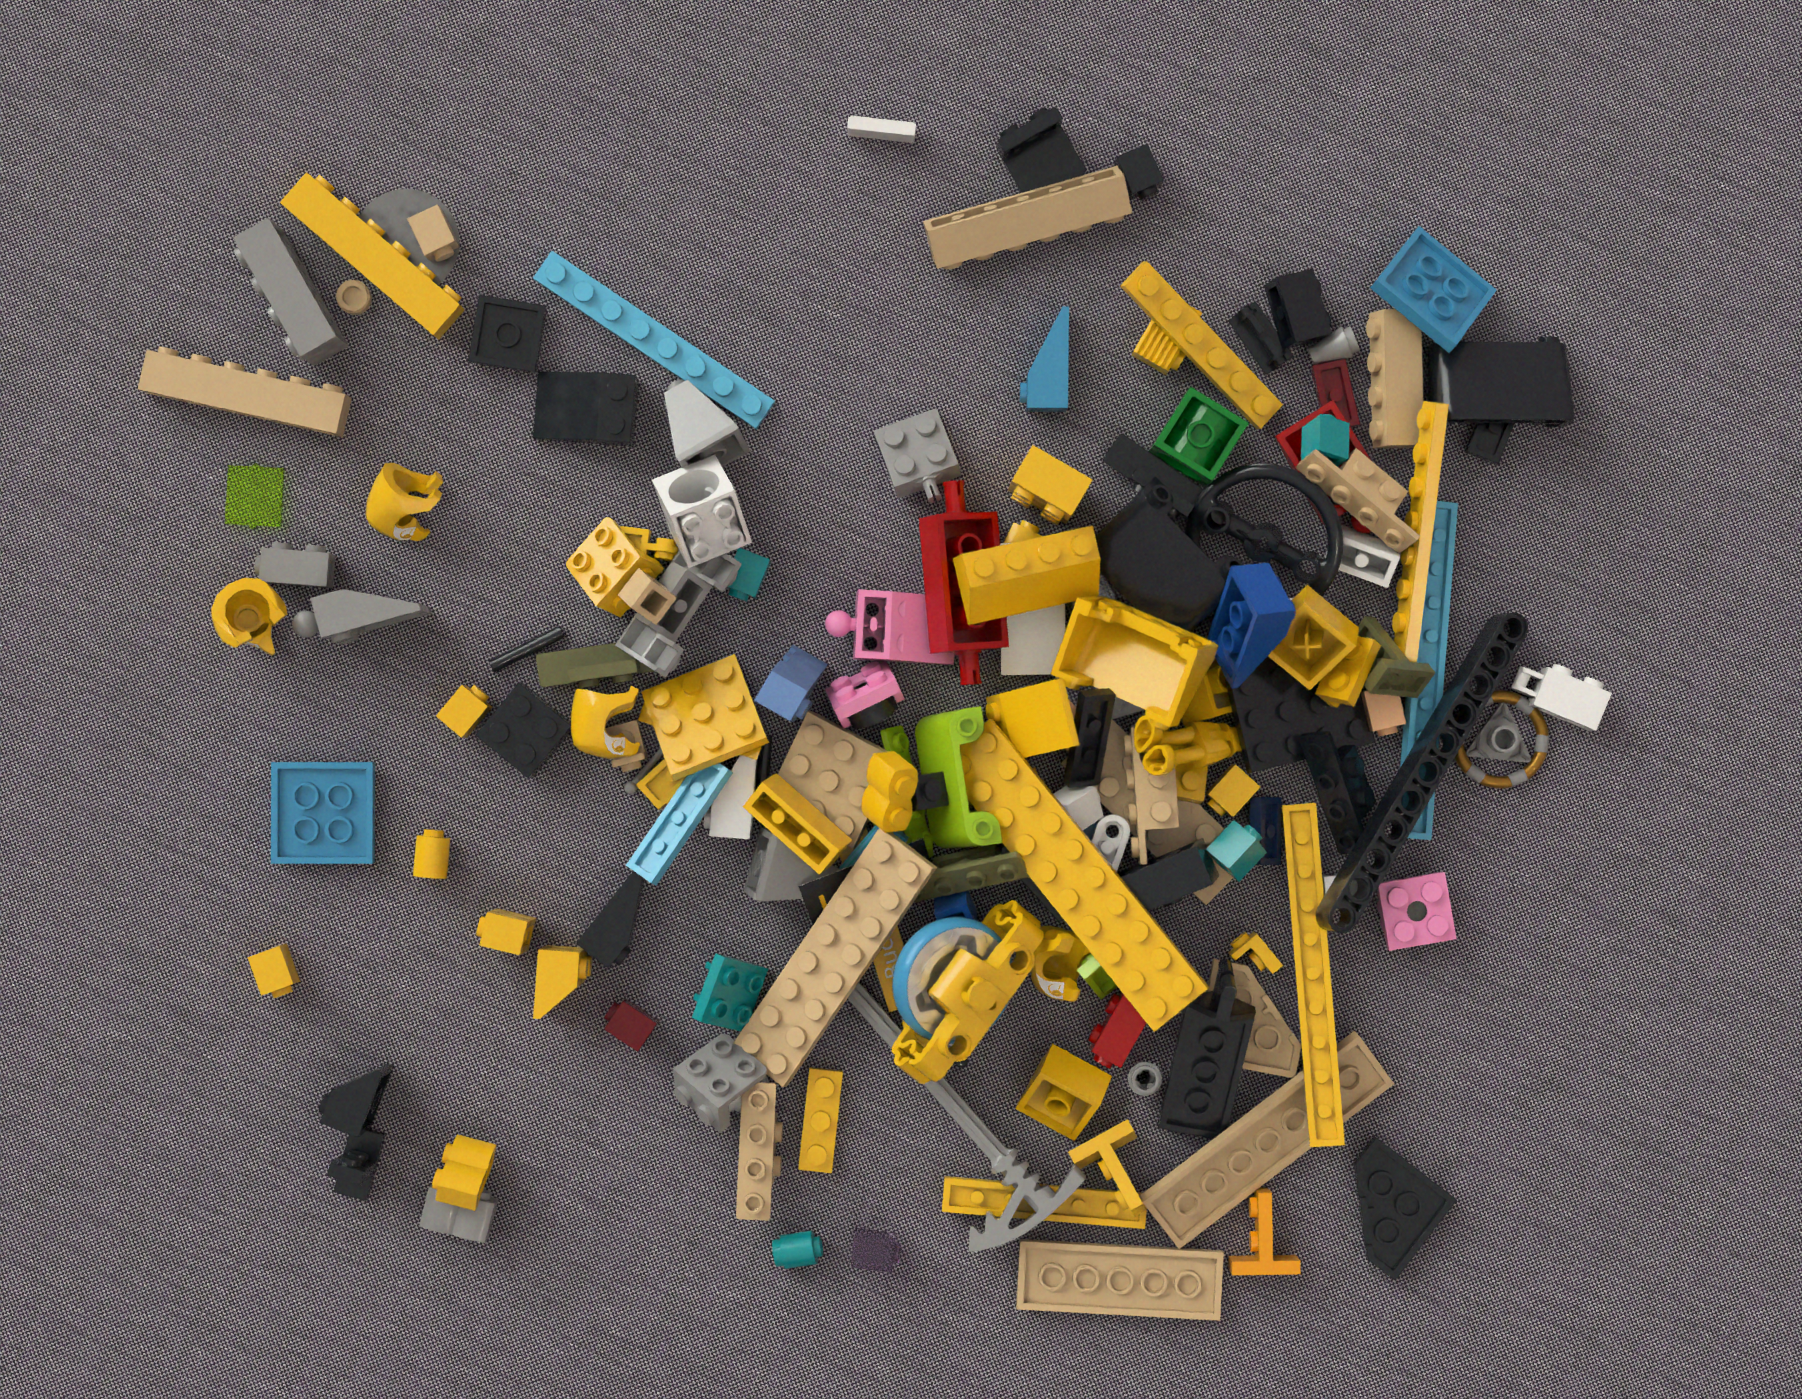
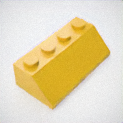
[953,525,1100,625]

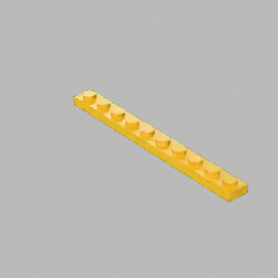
[1282,803,1345,1147]

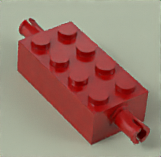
[919,480,1009,686]

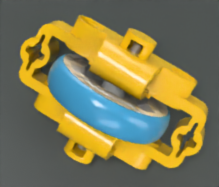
[892,900,1044,1084]

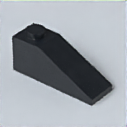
[576,871,645,968]

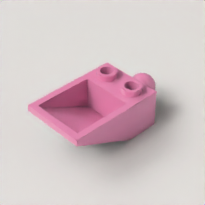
[825,589,954,665]

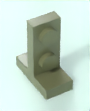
[1358,616,1435,698]

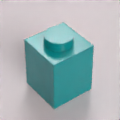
[1301,414,1350,467]
[727,548,771,602]
[1206,820,1267,882]

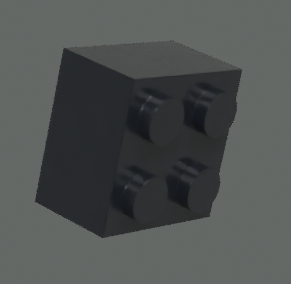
[476,683,571,778]

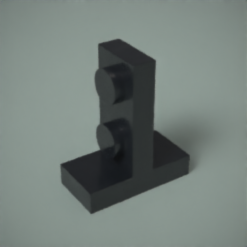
[327,1129,386,1201]

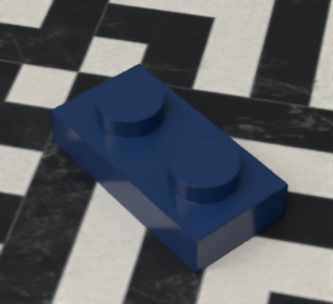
[1249,797,1282,865]

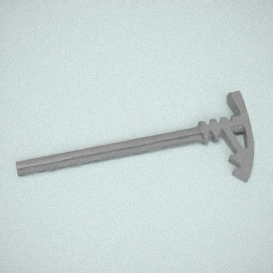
[847,982,1086,1252]

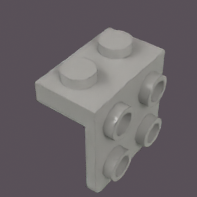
[673,1034,767,1133]

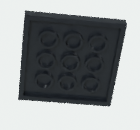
[1223,611,1375,773]

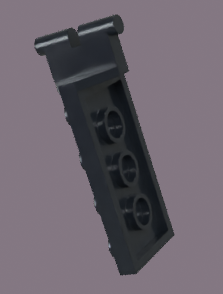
[1158,959,1256,1139]

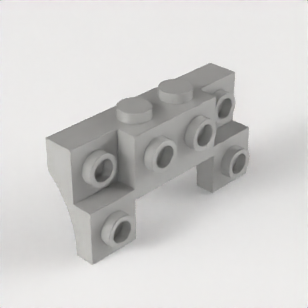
[615,550,742,678]

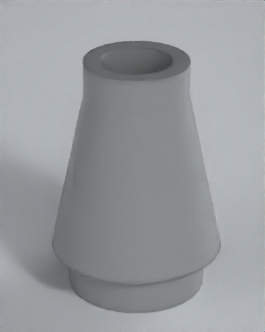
[1308,326,1360,365]
[1128,1062,1162,1096]

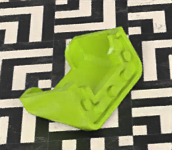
[915,706,1002,849]

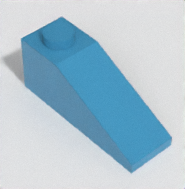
[1020,306,1069,412]

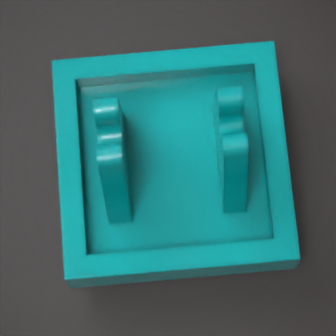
[692,953,768,1031]

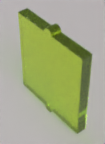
[225,463,285,529]

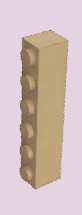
[923,166,1132,270]
[138,346,352,437]

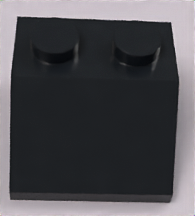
[318,1063,394,1137]

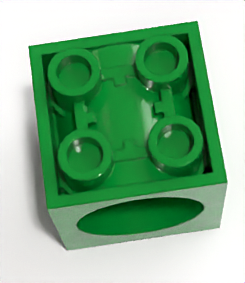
[1149,387,1249,487]

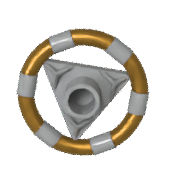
[1455,690,1549,789]

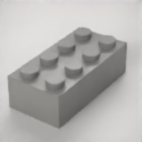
[233,217,349,366]

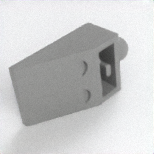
[292,589,432,645]

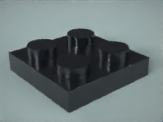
[468,295,547,374]

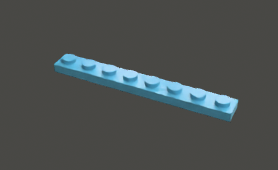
[533,251,775,430]

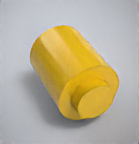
[413,829,451,879]

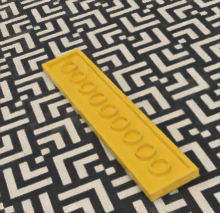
[959,719,1210,1032]

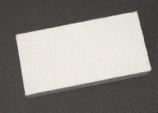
[847,116,916,143]

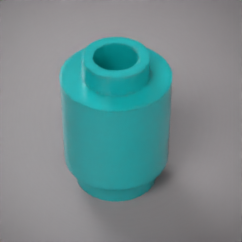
[772,1230,823,1269]

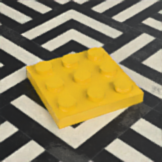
[641,654,769,781]

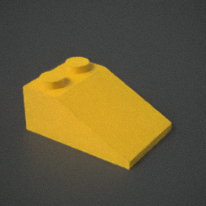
[985,678,1080,758]

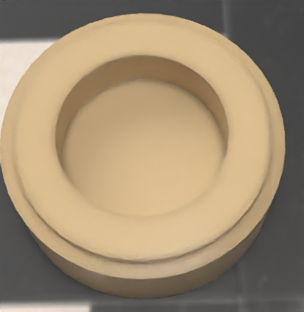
[336,280,372,315]

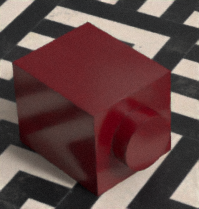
[604,998,660,1052]

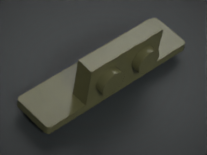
[536,643,655,688]
[913,844,1029,903]

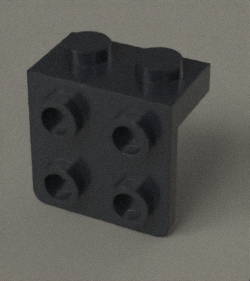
[996,107,1085,193]

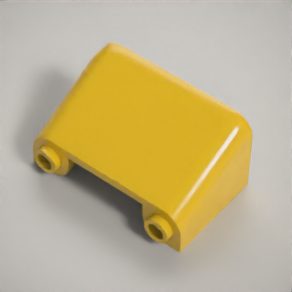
[1051,596,1219,730]

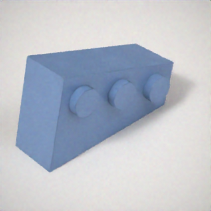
[754,645,828,722]

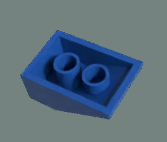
[1207,563,1296,689]

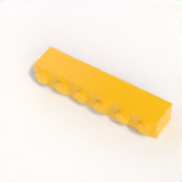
[280,172,465,340]

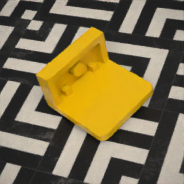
[566,517,664,618]

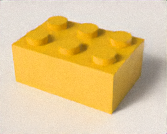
[1008,445,1093,525]

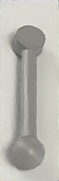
[624,747,663,794]

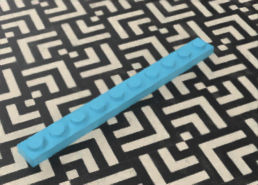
[1400,501,1458,840]

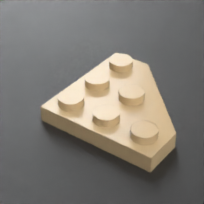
[1206,958,1301,1078]

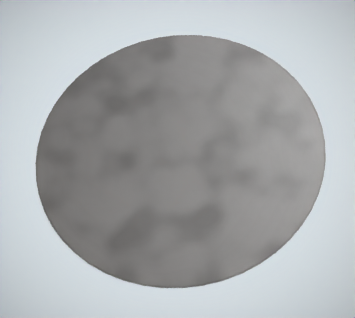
[359,189,460,285]

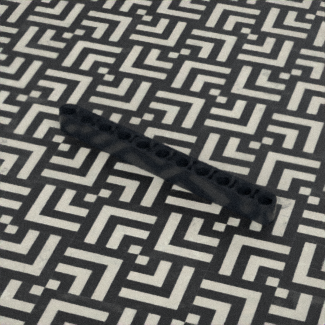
[1316,613,1528,933]

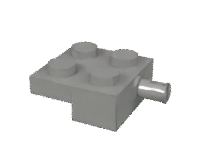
[873,408,961,503]

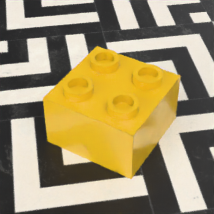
[1268,585,1359,690]

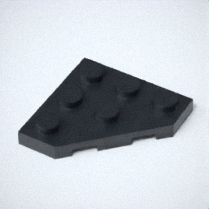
[1353,1136,1457,1280]

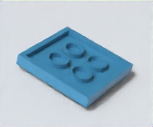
[1370,226,1497,353]
[271,762,375,864]

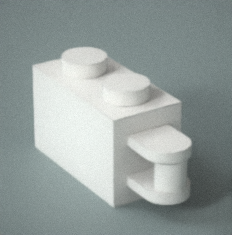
[1511,664,1612,731]

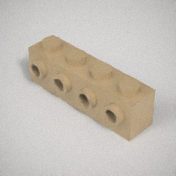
[1366,309,1423,448]

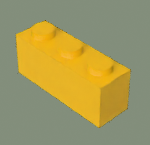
[743,773,853,875]

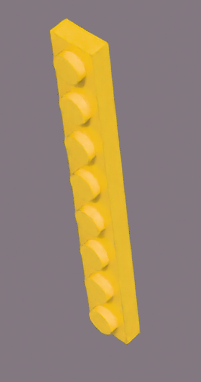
[1392,401,1449,662]

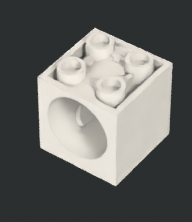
[652,455,752,568]

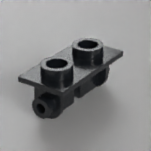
[1228,301,1294,375]

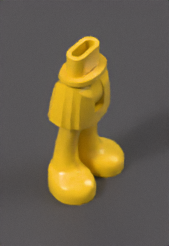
[1134,715,1242,776]

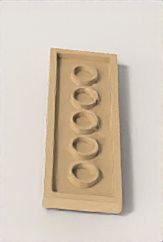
[1060,720,1233,905]
[1016,1239,1224,1321]

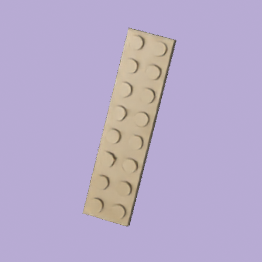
[733,828,937,1087]
[1139,1031,1394,1249]

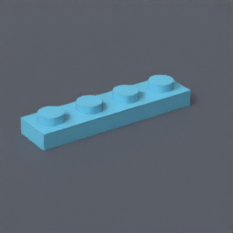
[626,763,733,886]

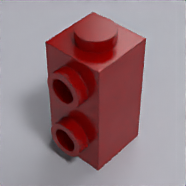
[1088,991,1146,1069]

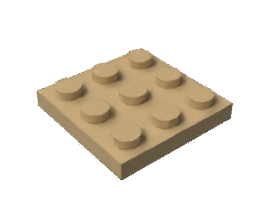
[778,711,889,848]

